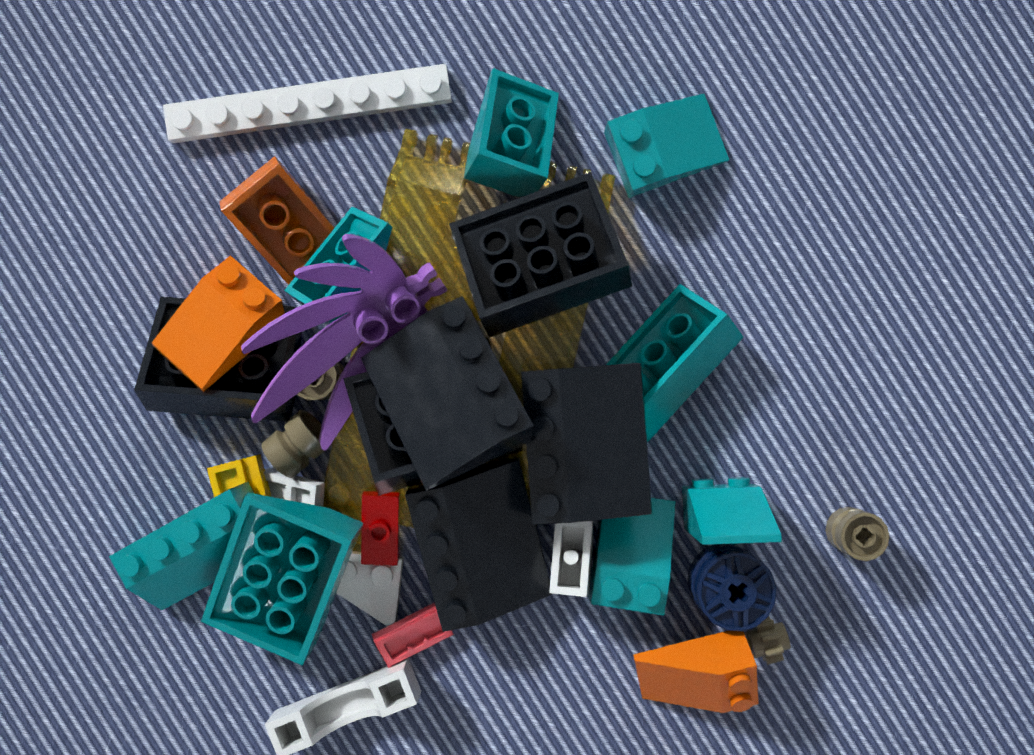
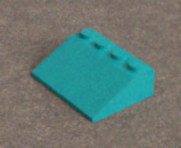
[201,492,364,666]

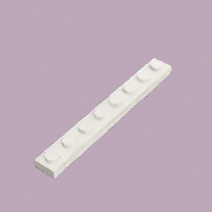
[163,64,452,143]

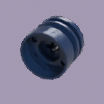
[687,544,776,631]

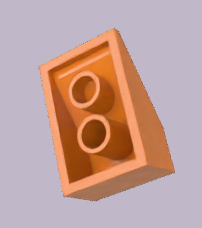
[219,156,335,285]
[152,255,285,392]
[633,630,759,713]

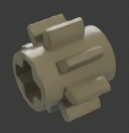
[746,616,791,665]

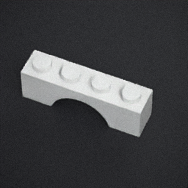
[265,658,421,755]

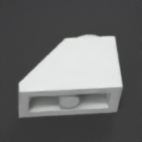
[549,521,593,597]

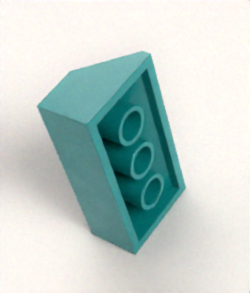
[606,284,744,443]
[109,482,255,610]

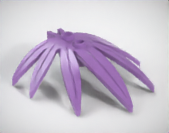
[241,234,448,451]

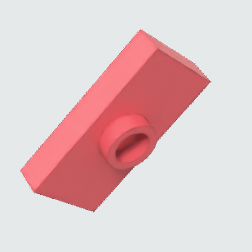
[372,602,454,668]

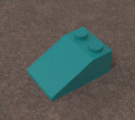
[464,68,559,198]
[604,93,729,199]
[284,207,393,325]
[682,477,782,545]
[588,497,676,616]

